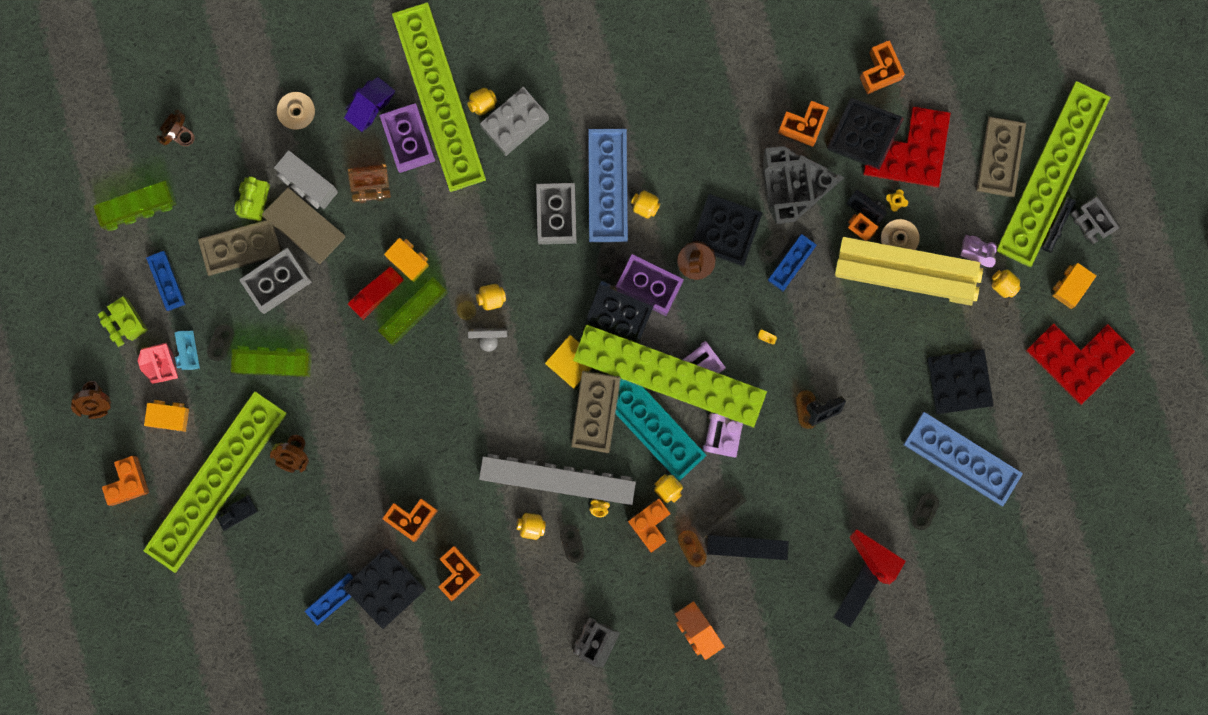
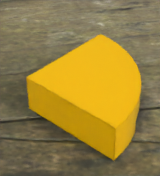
[757,330,777,344]

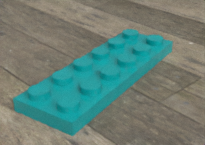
[616,379,707,481]

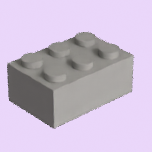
[480,87,549,156]
[274,150,338,210]
[536,183,577,245]
[240,248,312,314]

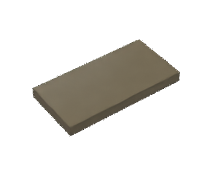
[976,117,1026,198]
[262,188,345,265]
[198,220,281,276]
[571,371,621,453]

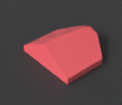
[137,343,178,384]

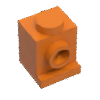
[848,213,879,241]

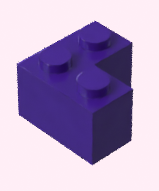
[344,77,395,132]

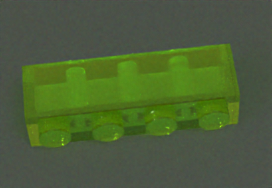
[93,180,177,231]
[378,277,448,346]
[231,346,312,377]

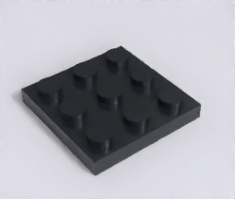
[827,98,904,170]
[692,194,763,267]
[582,281,655,344]
[927,349,994,415]
[343,547,426,629]

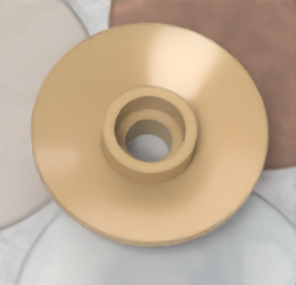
[277,92,315,130]
[881,219,920,250]

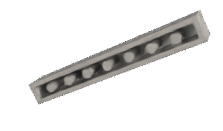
[479,454,636,505]

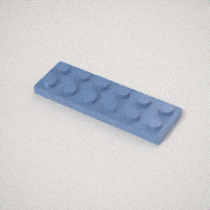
[589,129,628,242]
[903,412,1023,506]

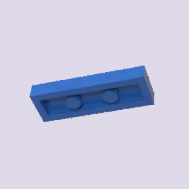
[768,234,817,292]
[146,251,186,311]
[305,572,353,626]

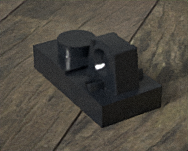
[846,189,887,225]
[806,396,846,426]
[216,495,258,531]

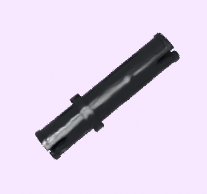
[1041,197,1076,253]

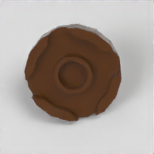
[156,110,194,146]
[677,241,716,280]
[71,381,111,419]
[270,435,309,473]

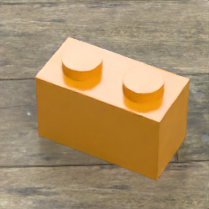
[384,238,429,282]
[1052,263,1096,309]
[144,400,189,432]

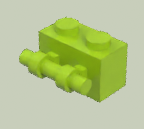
[235,176,270,221]
[98,296,148,347]

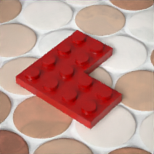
[863,107,951,188]
[1026,323,1135,405]

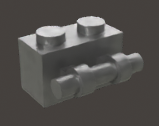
[1070,194,1120,245]
[573,617,620,667]

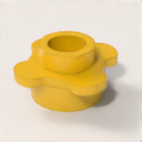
[886,190,908,212]
[589,500,610,517]

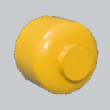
[467,88,497,116]
[631,190,660,218]
[992,269,1021,298]
[476,284,506,310]
[654,474,683,503]
[516,513,546,540]

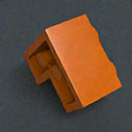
[860,40,905,94]
[778,101,829,147]
[102,456,149,506]
[382,499,438,542]
[628,499,671,553]
[439,546,482,601]
[675,601,724,660]

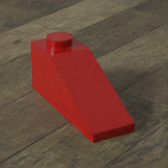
[348,267,404,320]
[849,529,906,585]

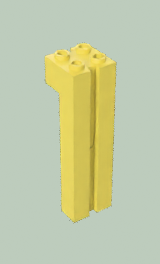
[835,237,983,306]

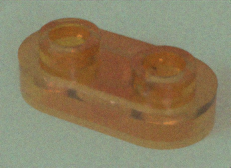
[796,390,816,429]
[678,530,707,567]

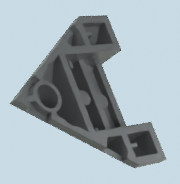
[763,146,845,224]

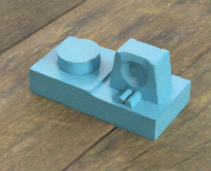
[175,331,200,370]

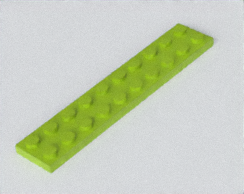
[392,2,486,192]
[997,81,1111,267]
[573,325,767,428]
[143,392,287,573]

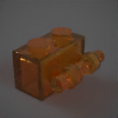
[348,164,391,203]

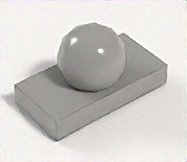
[468,328,508,352]

